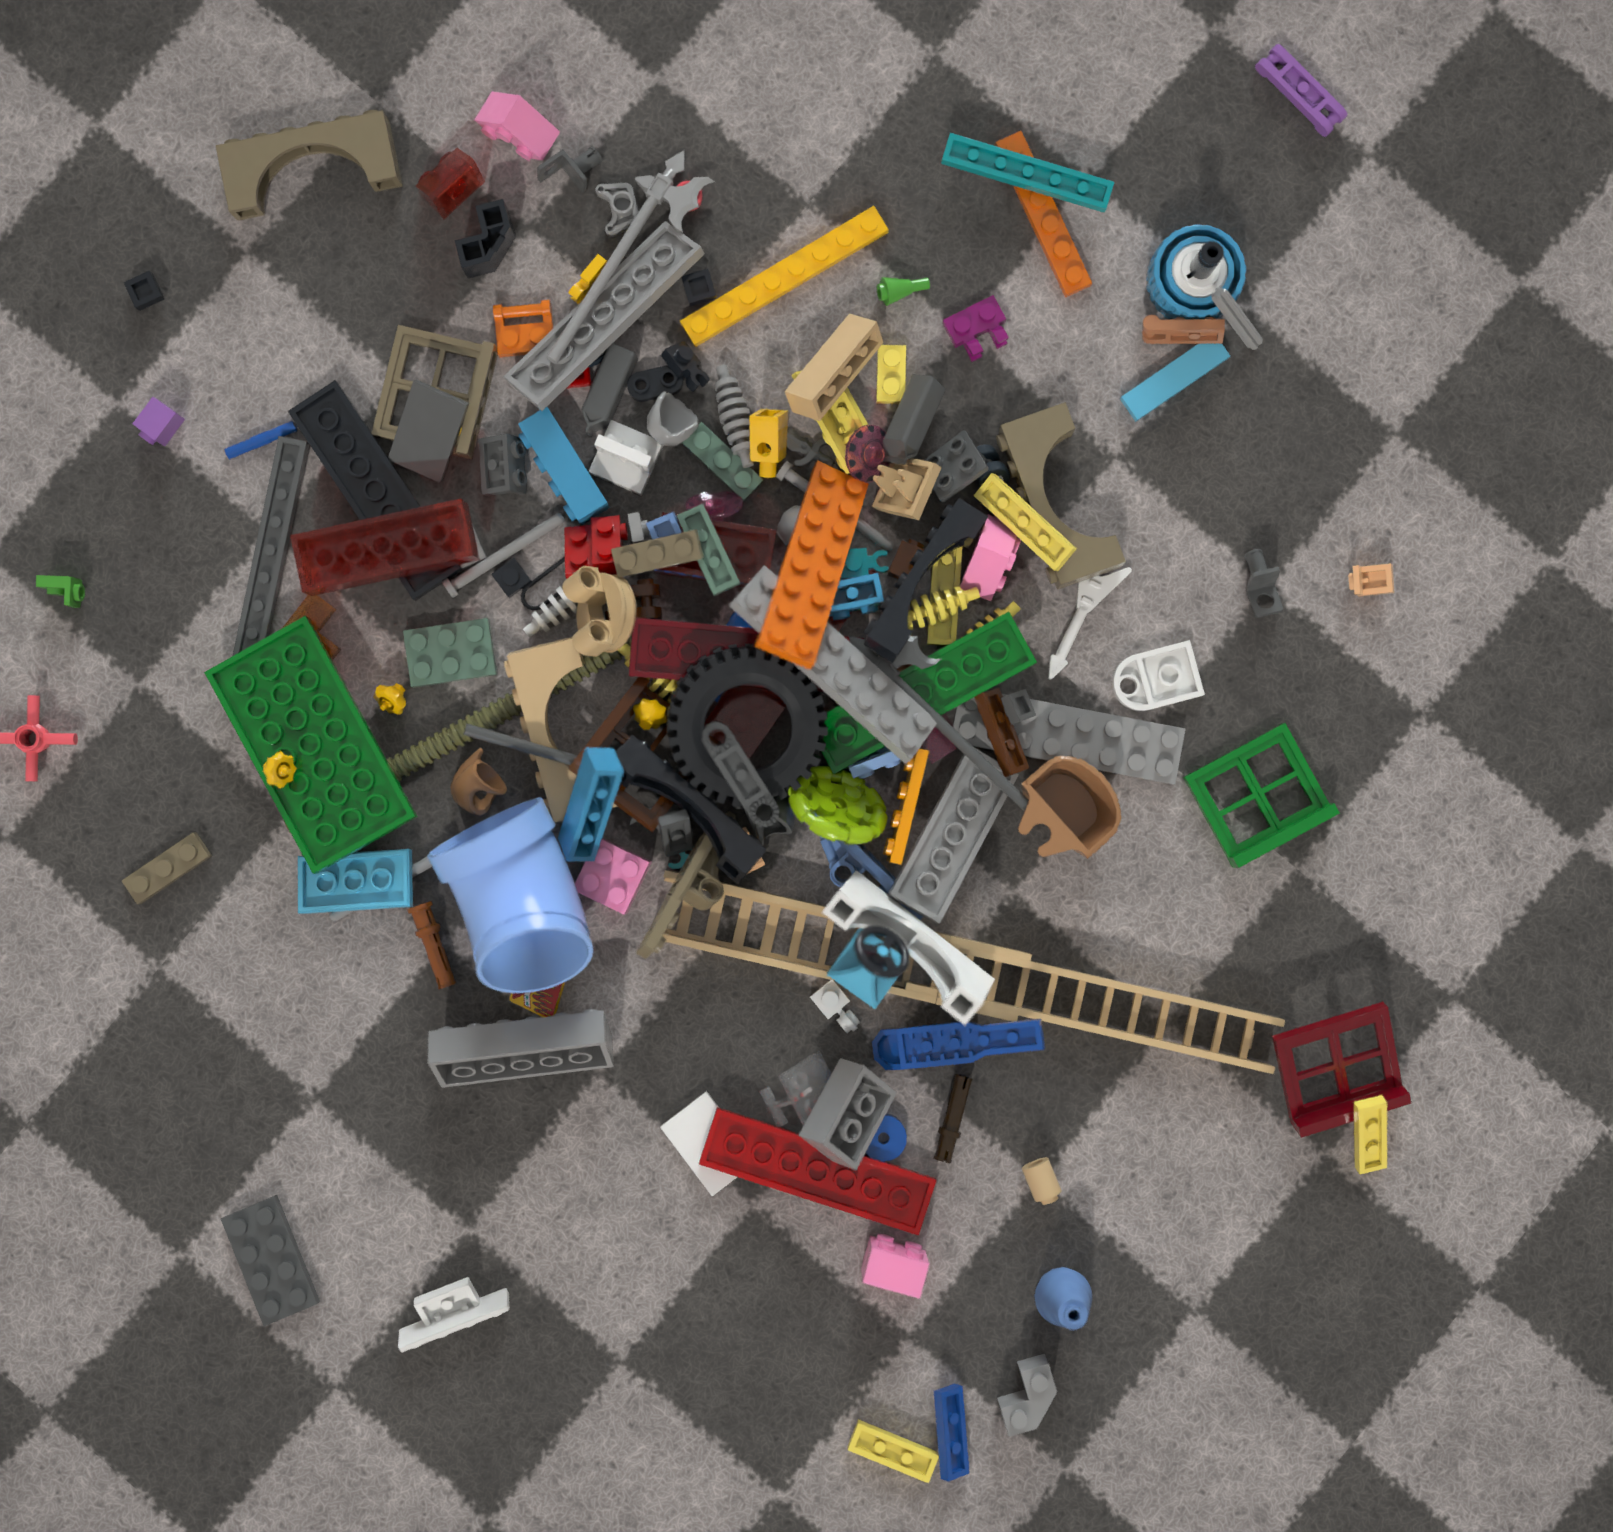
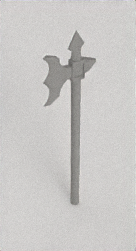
[547,151,715,364]

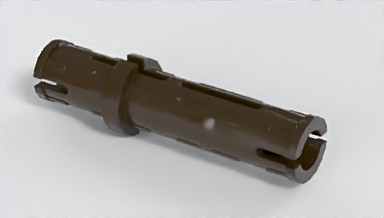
[933,1074,973,1163]

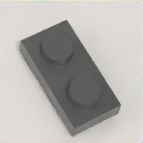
[658,809,693,857]

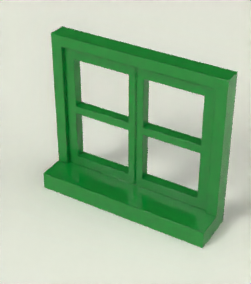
[1183,723,1340,868]

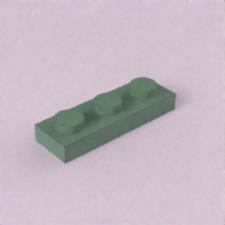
[682,422,764,502]
[677,504,740,596]

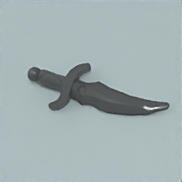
[787,427,842,471]

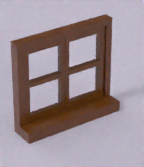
[568,677,719,832]

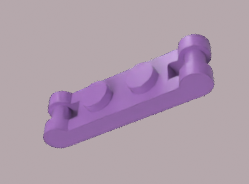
[1255,44,1347,137]

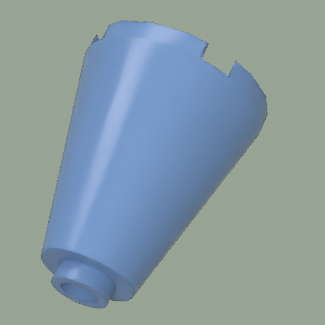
[1034,1267,1092,1329]

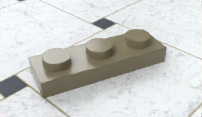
[611,529,704,578]
[122,832,212,904]

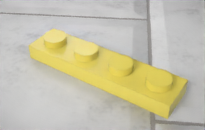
[974,473,1077,571]
[927,547,962,646]

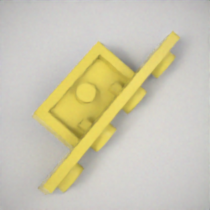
[792,371,869,474]

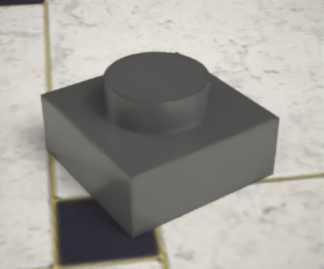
[1001,689,1036,725]

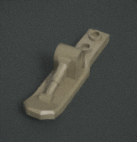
[635,811,736,959]

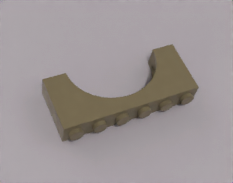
[215,110,403,221]
[996,402,1126,590]

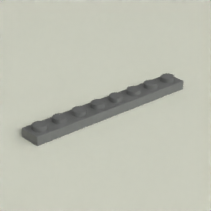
[232,436,310,656]

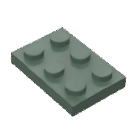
[403,618,497,688]

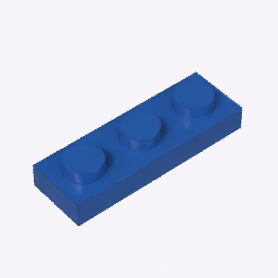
[934,1384,970,1482]

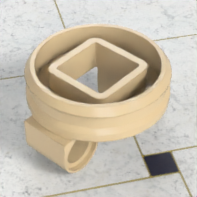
[562,566,636,657]

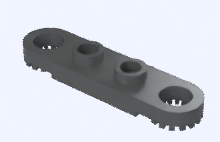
[701,722,779,827]

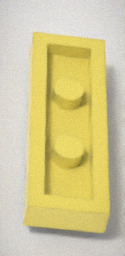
[1354,1095,1387,1175]
[847,1419,939,1483]

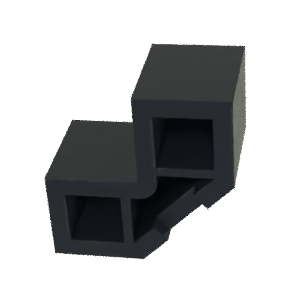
[455,199,516,279]

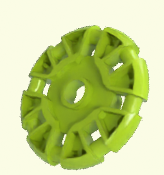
[788,766,888,845]

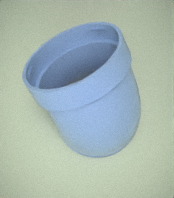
[427,797,593,993]

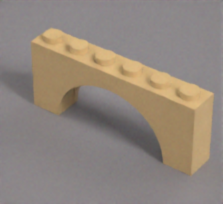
[504,637,617,822]

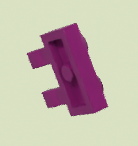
[942,295,1009,362]

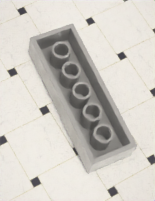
[428,1009,614,1088]

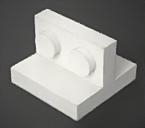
[588,420,663,496]

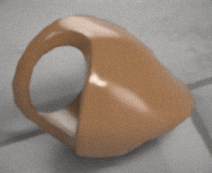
[450,748,507,816]

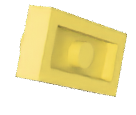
[876,345,906,404]

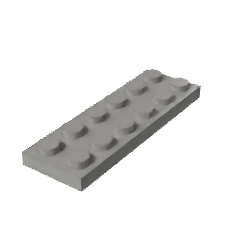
[888,748,1019,924]

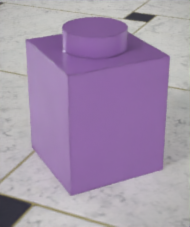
[132,397,185,446]

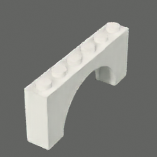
[822,870,995,1025]

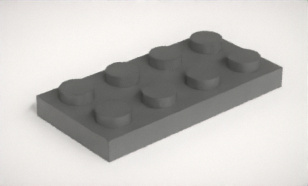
[221,1195,320,1326]

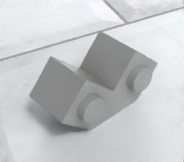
[997,1354,1057,1437]

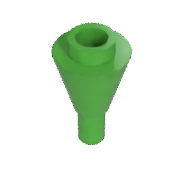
[876,277,930,306]

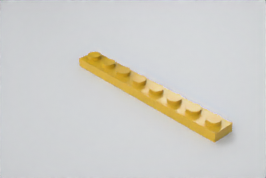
[680,206,889,347]

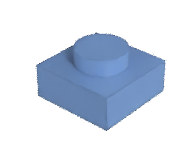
[646,512,683,539]

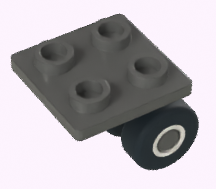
[923,430,1010,503]

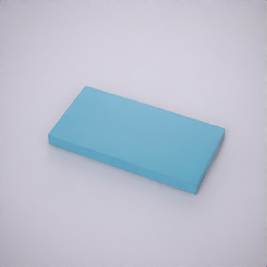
[298,849,413,914]

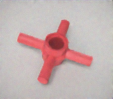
[0,695,78,782]

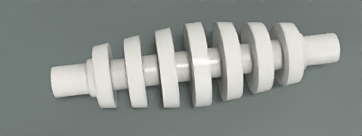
[523,587,577,638]

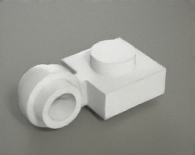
[810,980,860,1033]

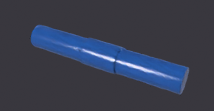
[224,420,298,459]

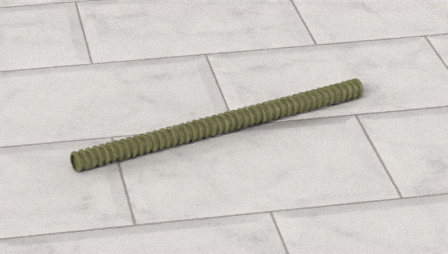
[284,634,632,832]

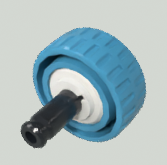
[1146,224,1246,320]

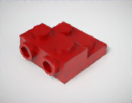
[564,515,628,579]

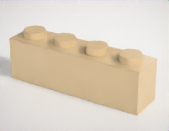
[785,314,883,421]

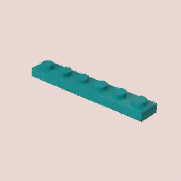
[941,133,1114,213]

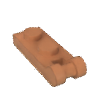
[1142,315,1225,344]

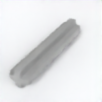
[1211,287,1263,350]

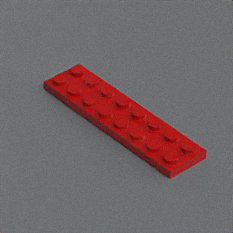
[699,1107,937,1236]

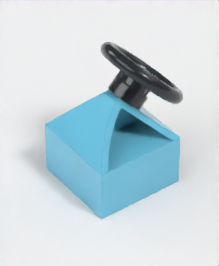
[827,926,910,1009]

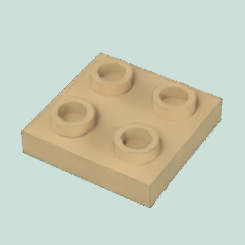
[872,458,941,520]

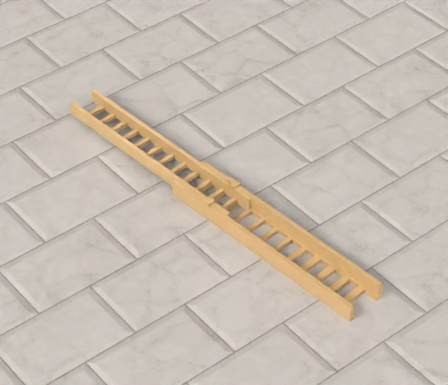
[663,870,1285,1074]

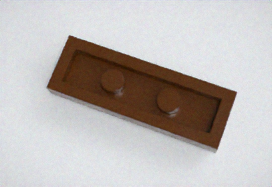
[974,688,1029,777]

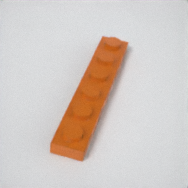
[995,131,1092,298]

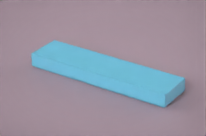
[1120,344,1230,422]

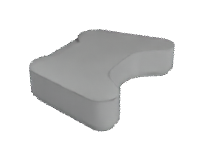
[596,183,638,237]

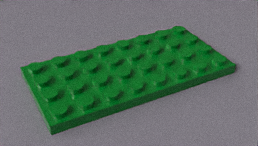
[204,616,418,874]

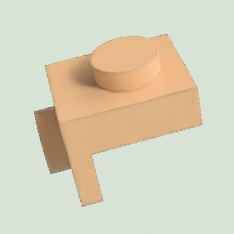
[1348,563,1395,597]

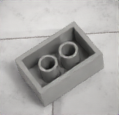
[799,1058,896,1170]

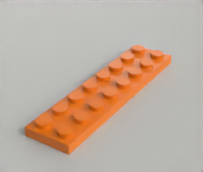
[755,460,869,670]

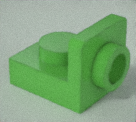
[36,575,85,608]

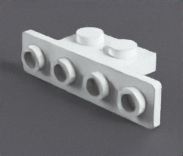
[398,1277,509,1352]

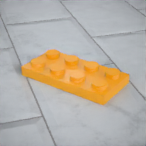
[883,749,929,865]

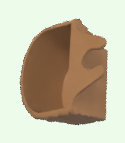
[1018,756,1122,859]

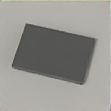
[388,380,469,483]

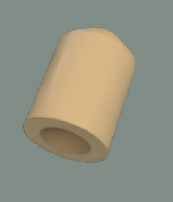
[1022,1157,1062,1205]

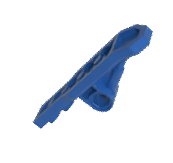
[872,1019,1045,1070]

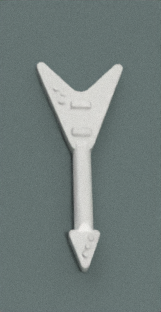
[1048,567,1132,680]

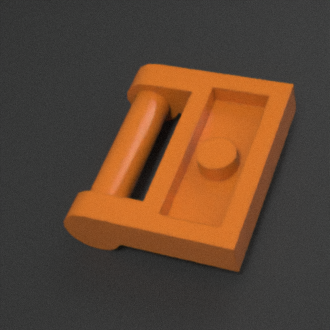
[493,300,553,357]

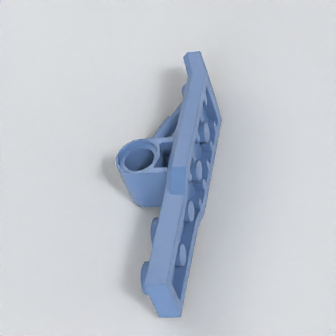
[815,814,923,920]

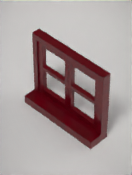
[1272,1002,1412,1138]

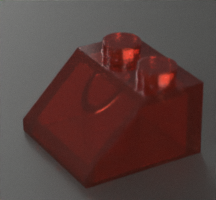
[415,148,485,219]

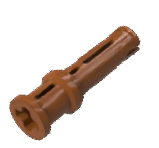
[407,901,456,989]

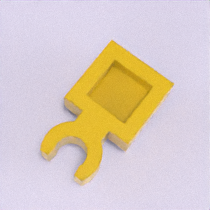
[568,254,607,304]

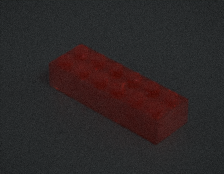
[290,499,480,596]

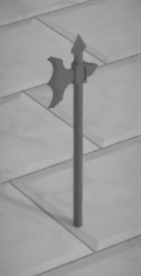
[848,635,1029,812]
[463,723,720,838]

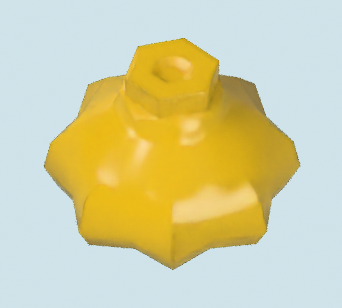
[373,683,406,715]
[633,698,668,730]
[263,751,297,788]

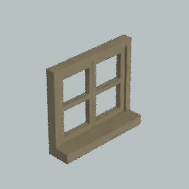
[372,325,498,460]

